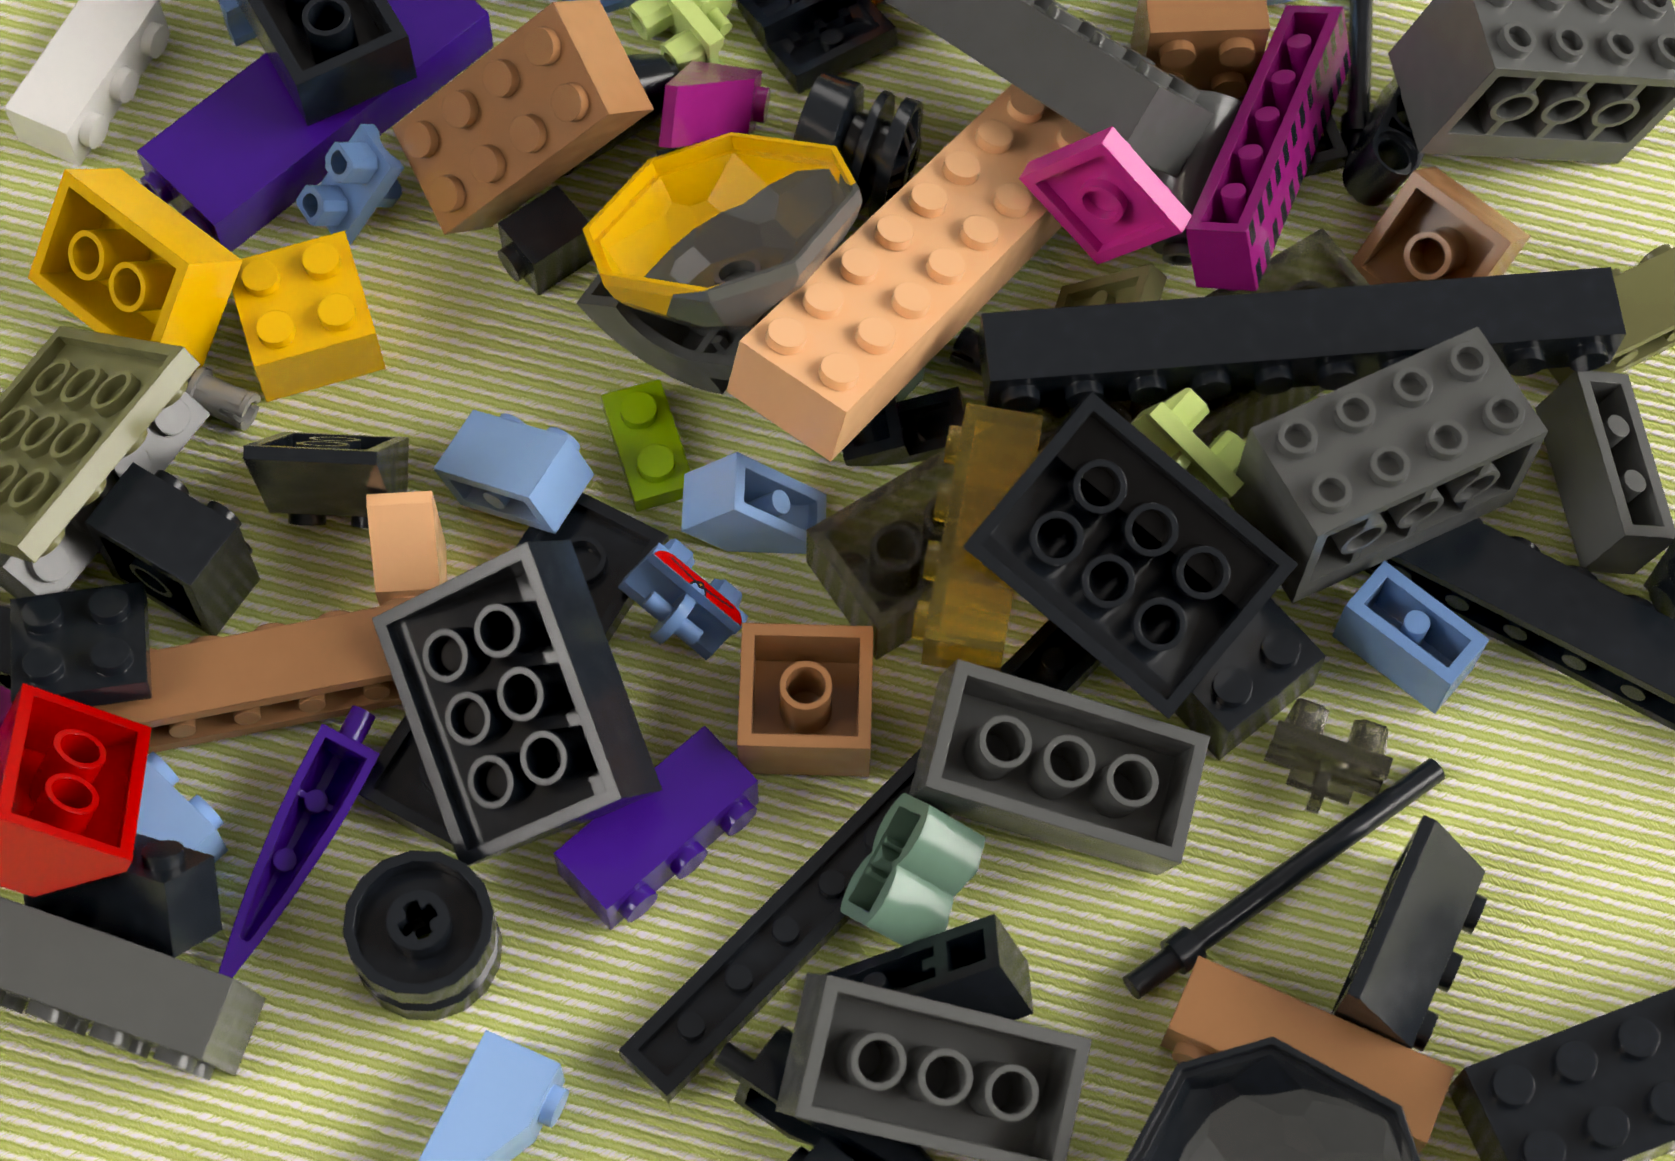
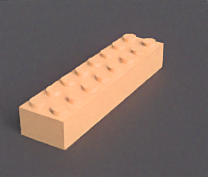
[726,84,1091,462]

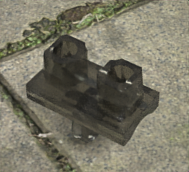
[1264,698,1393,815]

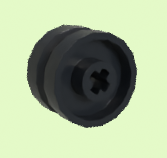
[343,851,503,1021]

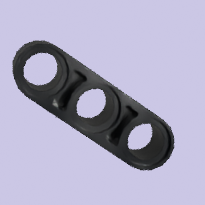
[1342,77,1425,207]

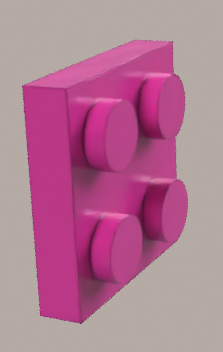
[1019,126,1192,265]

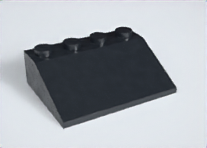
[962,392,1298,719]
[372,540,662,866]

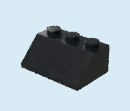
[1331,815,1487,1052]

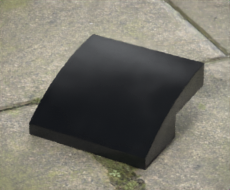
[736,0,899,94]

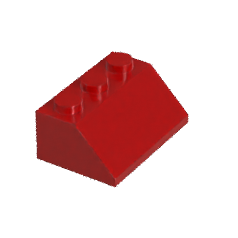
[0,683,152,897]

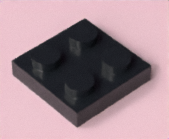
[10,581,152,707]

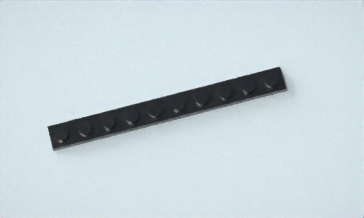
[619,620,1101,1103]

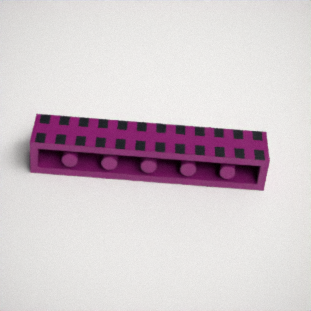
[1185,5,1351,291]

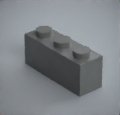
[1535,371,1675,574]

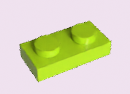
[601,379,691,512]

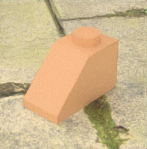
[366,491,447,606]

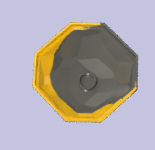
[583,132,862,335]

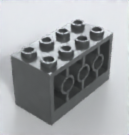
[1388,0,1675,164]
[1228,327,1548,604]

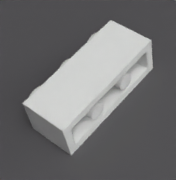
[4,0,170,167]

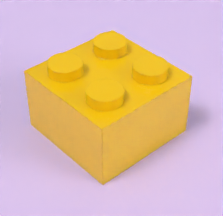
[232,231,386,402]

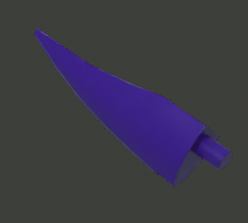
[218,705,380,978]

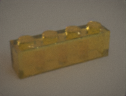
[911,403,1043,671]

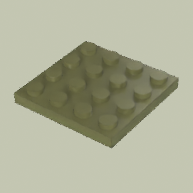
[0,326,200,563]

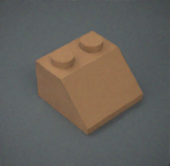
[1346,166,1531,285]

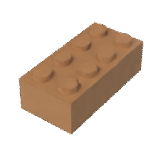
[392,0,654,235]

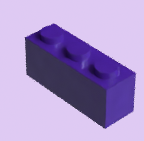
[554,726,759,930]

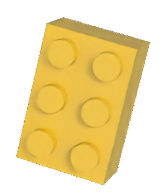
[28,168,243,369]

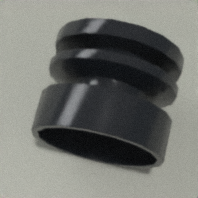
[793,72,924,217]

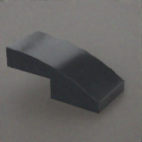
[842,387,974,466]

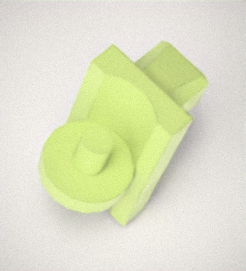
[629,0,733,72]
[1130,387,1245,499]

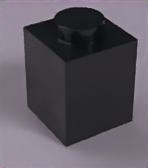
[498,185,593,296]

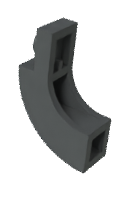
[577,273,745,394]

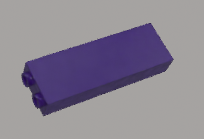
[137,0,494,252]

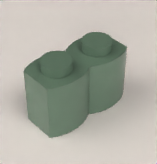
[840,793,986,946]

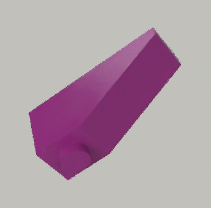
[659,60,770,148]

